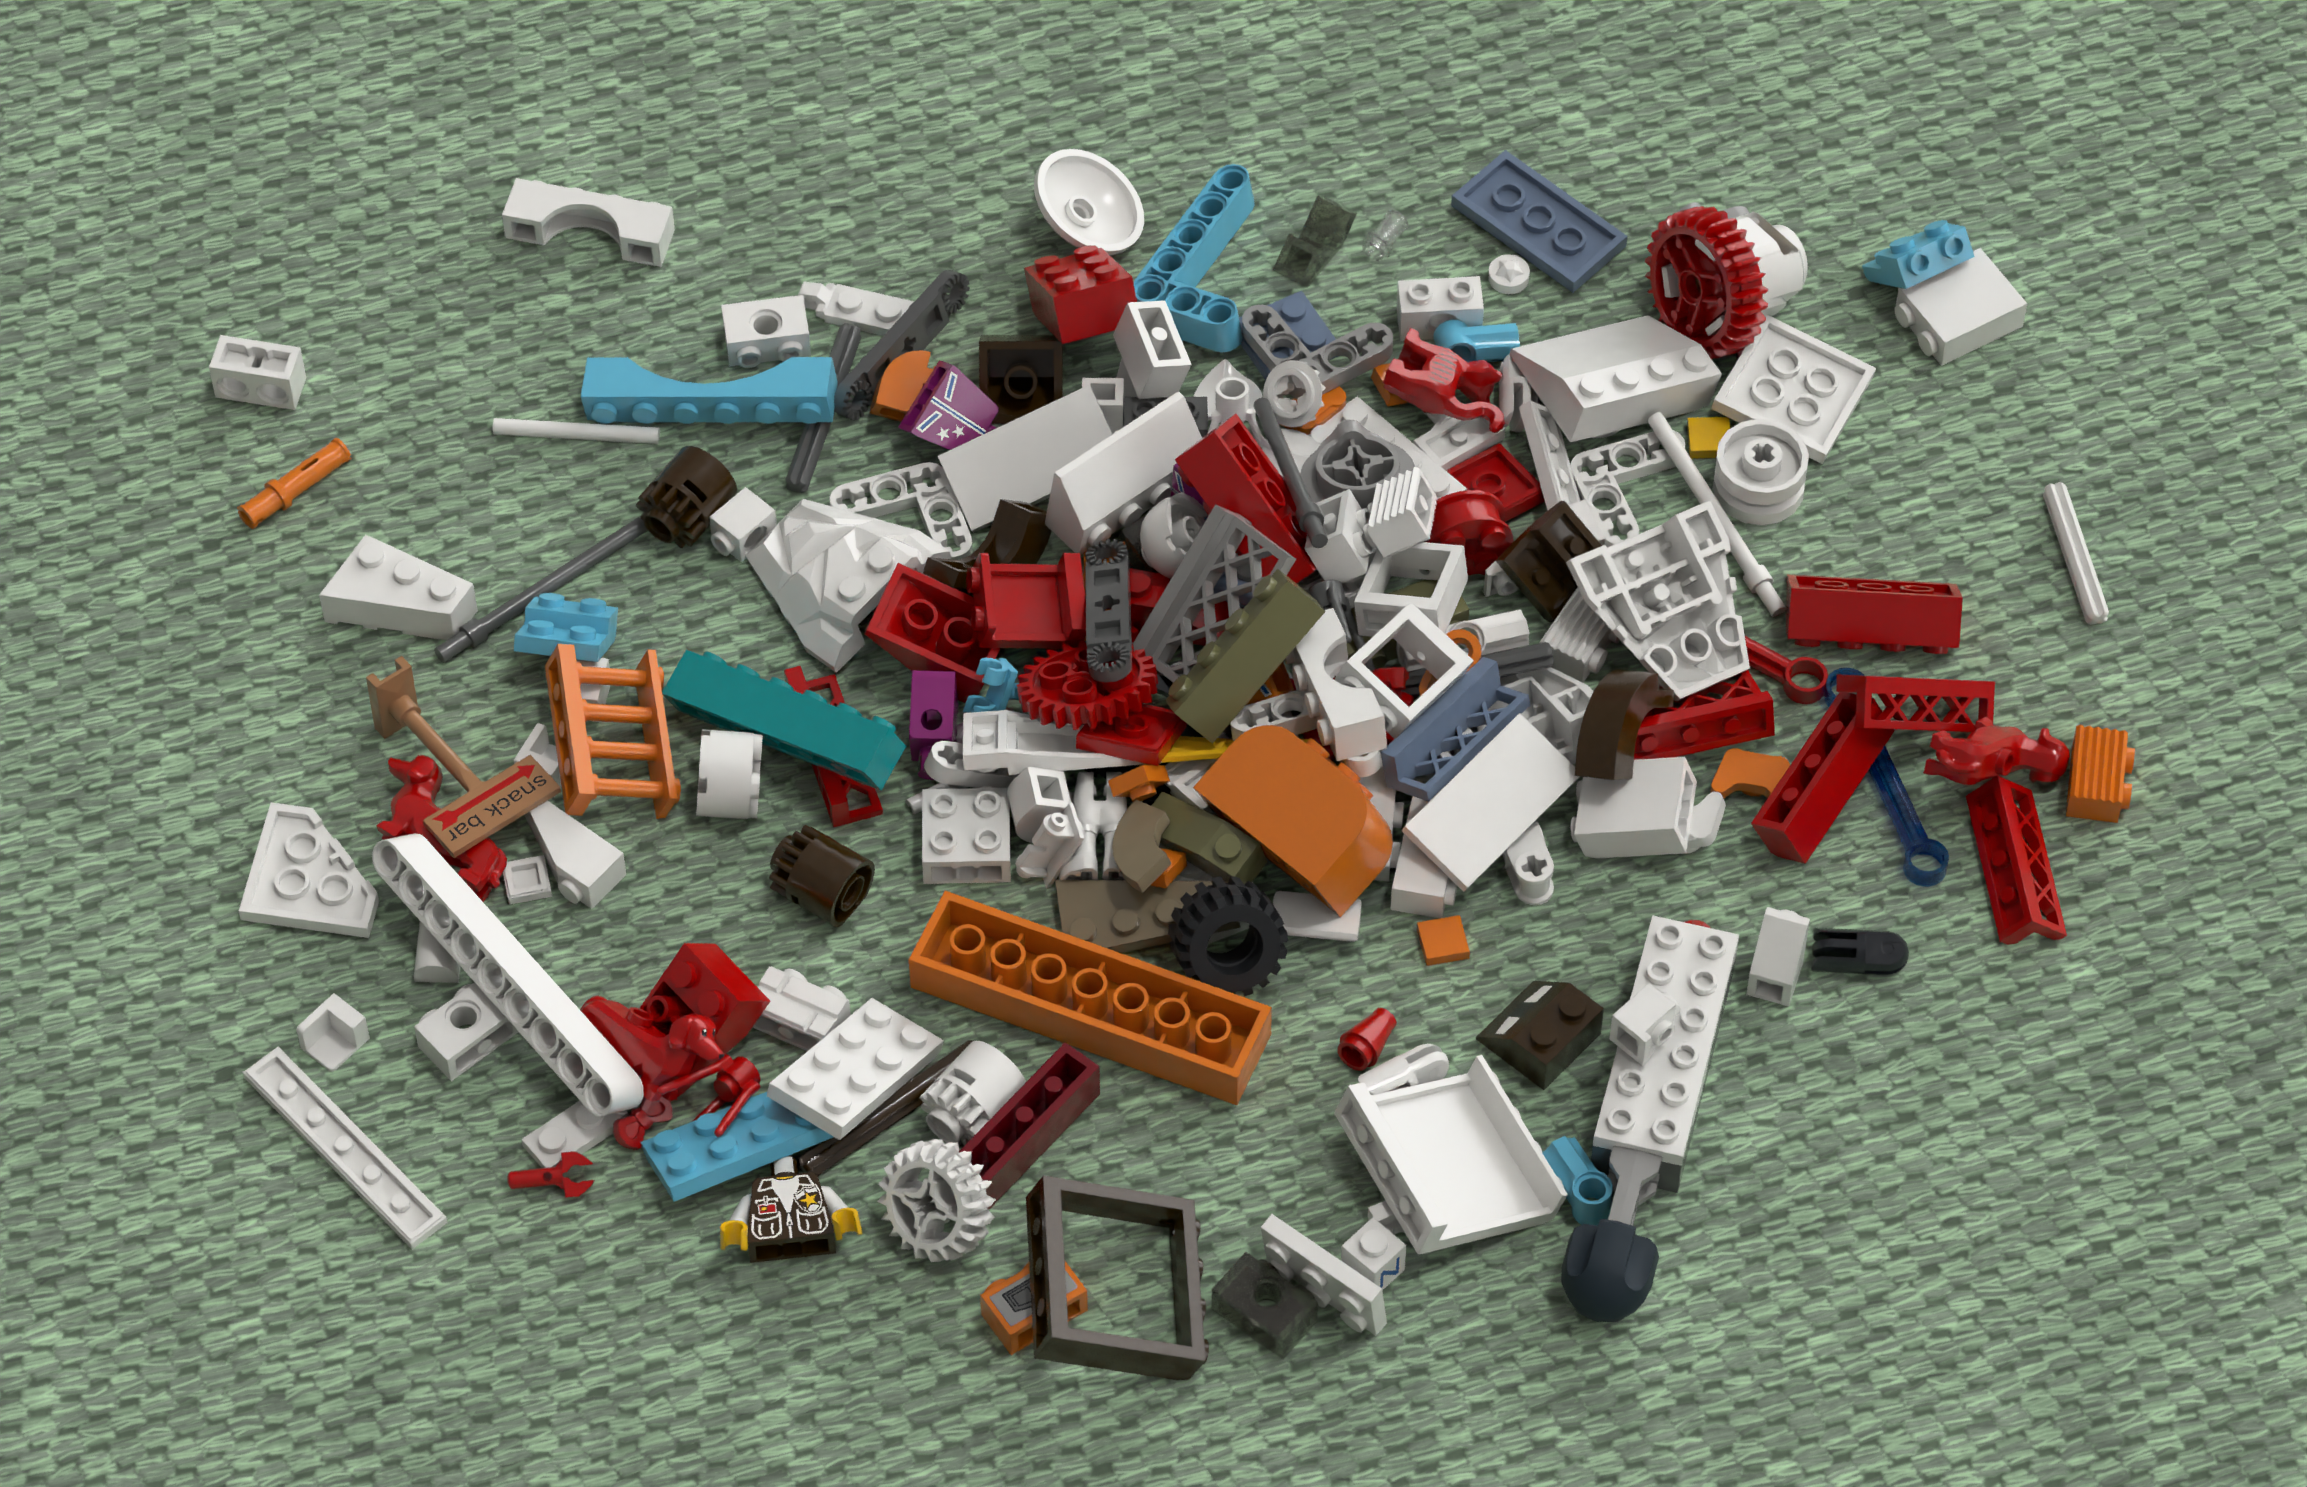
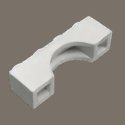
[502,178,675,267]
[1284,608,1387,761]

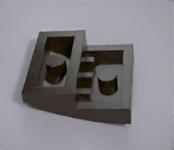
[1496,501,1602,622]

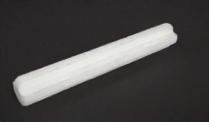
[2043,482,2109,625]

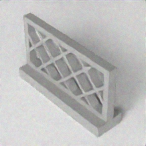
[1133,504,1296,683]

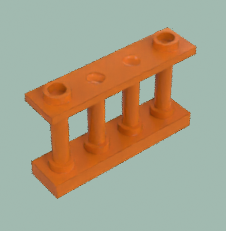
[545,644,681,819]

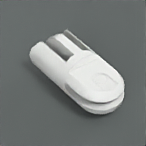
[1499,355,1540,432]
[1358,1043,1449,1095]

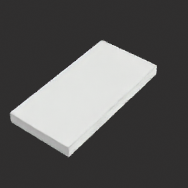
[938,385,1112,532]
[1401,713,1580,892]

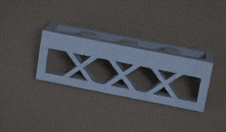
[1381,657,1530,802]

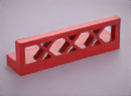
[784,666,883,828]
[1836,674,1995,732]
[1966,776,2067,945]

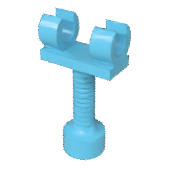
[963,657,1019,712]

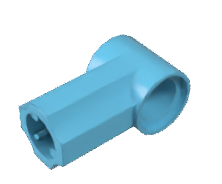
[1433,319,1520,362]
[1542,1136,1613,1226]

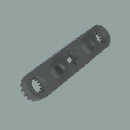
[834,269,970,420]
[1085,539,1132,682]

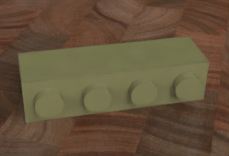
[1165,569,1326,744]

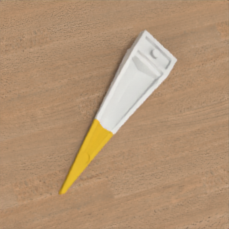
[963,710,1309,775]

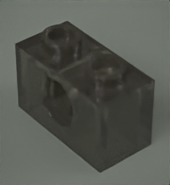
[1211,1252,1318,1360]

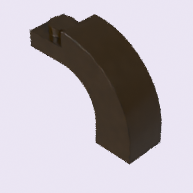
[923,499,1052,597]
[1574,669,1674,780]

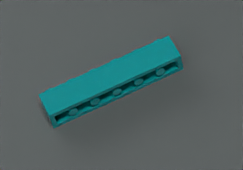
[662,650,906,791]

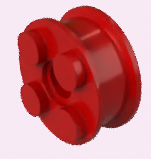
[1424,490,1514,575]

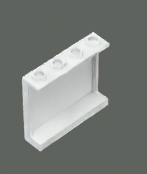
[1334,1055,1568,1255]

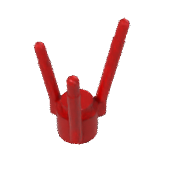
[657,1054,761,1137]

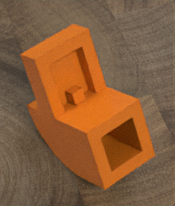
[870,350,936,422]

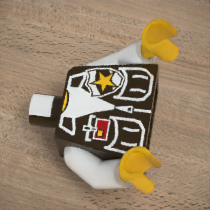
[720,1156,862,1263]

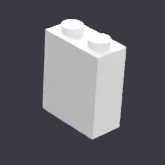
[1894,248,2027,366]
[1570,757,1697,858]

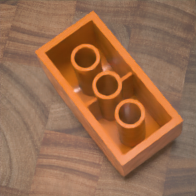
[1193,725,1393,918]

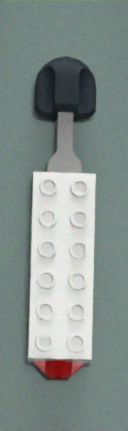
[1561,915,1739,1322]

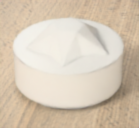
[1488,254,1530,294]

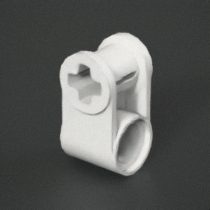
[1502,820,1554,905]

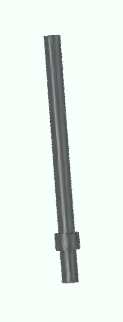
[1253,398,1328,548]
[434,517,647,663]

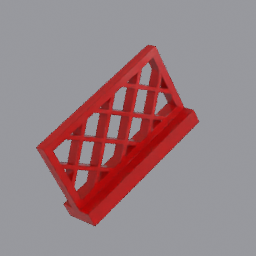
[1634,670,1775,760]

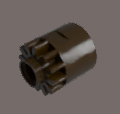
[636,446,737,548]
[769,825,875,927]

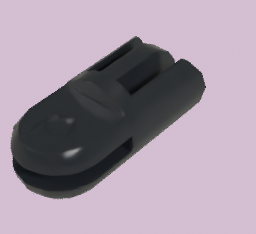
[1811,928,1909,975]

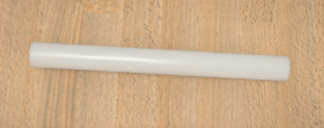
[493,418,660,444]

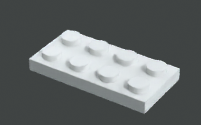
[767,998,944,1140]

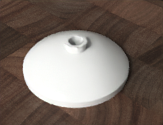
[1034,149,1144,255]

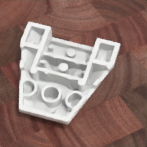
[745,499,952,673]
[1566,500,1750,701]

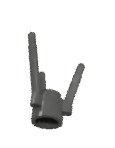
[1309,580,1375,671]

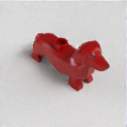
[1923,717,2070,785]
[376,755,507,902]
[580,996,724,1101]

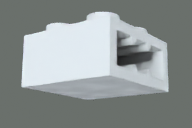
[922,786,1011,884]

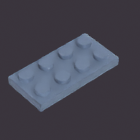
[1451,150,1627,293]

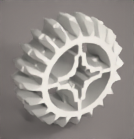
[877,1139,996,1262]

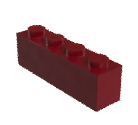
[959,1042,1100,1210]

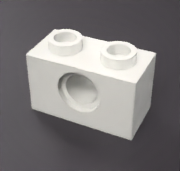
[1397,276,1484,341]
[721,295,811,368]
[414,983,519,1081]

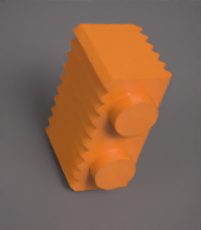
[2066,724,2135,823]

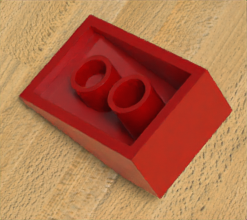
[865,563,1000,703]

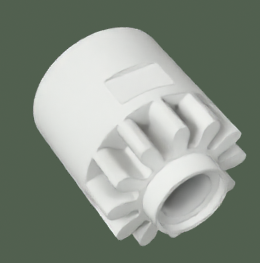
[920,1041,1026,1145]

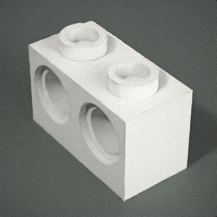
[209,335,306,410]

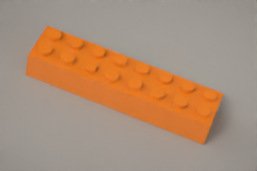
[909,891,1272,1105]

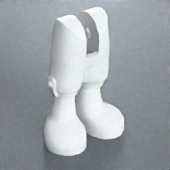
[1059,772,1127,881]

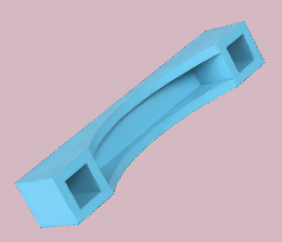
[581,357,838,424]

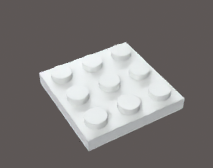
[1711,315,1876,464]

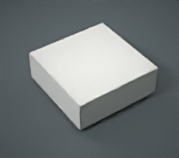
[503,855,552,905]

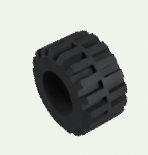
[1168,876,1288,996]

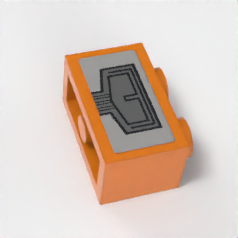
[980,1261,1088,1355]

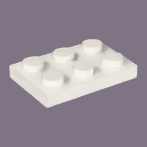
[1261,1214,1387,1336]

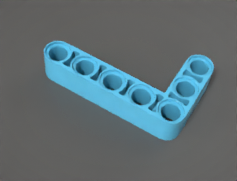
[1133,164,1255,352]

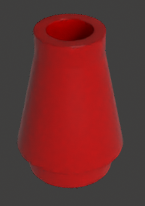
[1337,1008,1397,1071]

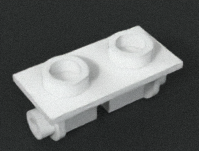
[1016,803,1084,888]

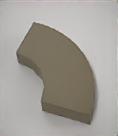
[1112,800,1171,893]

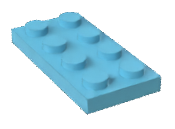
[641,1091,833,1202]

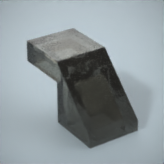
[1273,196,1357,288]

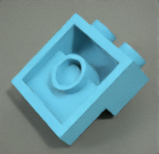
[1862,220,1975,289]
[514,593,618,662]

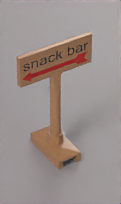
[366,656,561,858]

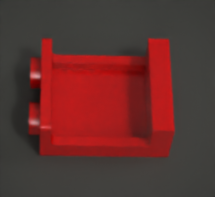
[966,553,1086,649]

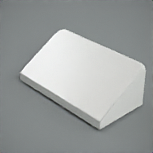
[1273,891,1362,942]

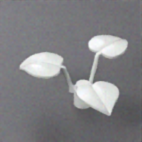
[1194,359,1320,479]

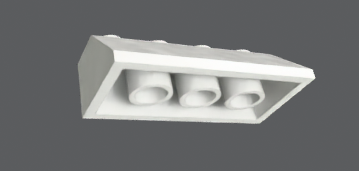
[1045,391,1202,555]

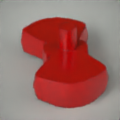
[613,1096,673,1150]

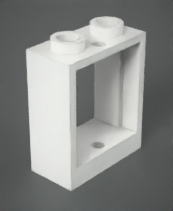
[1354,542,1468,639]
[1334,602,1474,739]

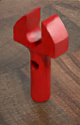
[507,1151,595,1198]

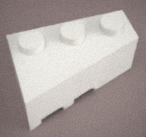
[319,534,478,640]

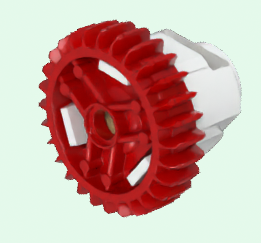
[1645,206,1808,359]

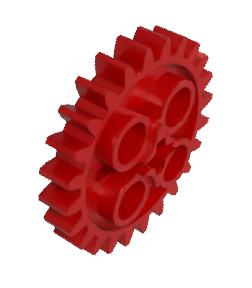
[1017,640,1158,730]

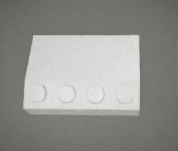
[1509,315,1722,443]

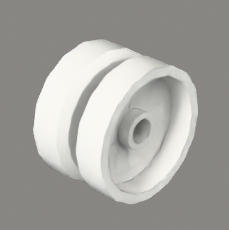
[1713,419,1809,525]

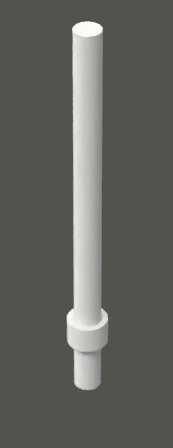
[1648,412,1787,617]

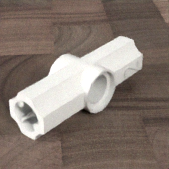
[1396,609,1530,672]

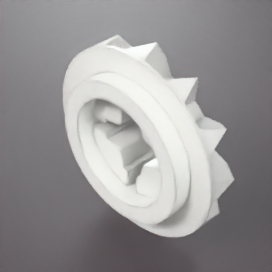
[1263,360,1326,427]

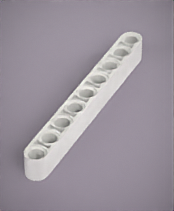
[372,833,644,1117]

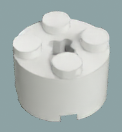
[696,729,763,819]

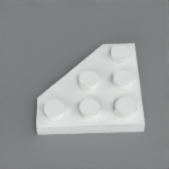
[239,802,379,938]

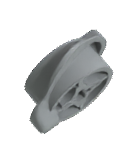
[1300,420,1415,509]

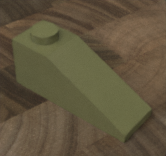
[1151,792,1267,885]

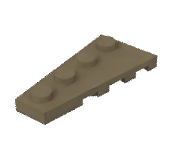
[1055,880,1241,953]

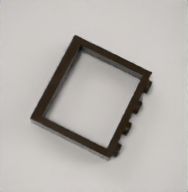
[1026,1175,1209,1380]

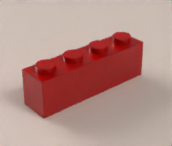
[1751,692,1895,864]

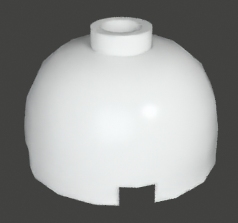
[1140,493,1208,579]

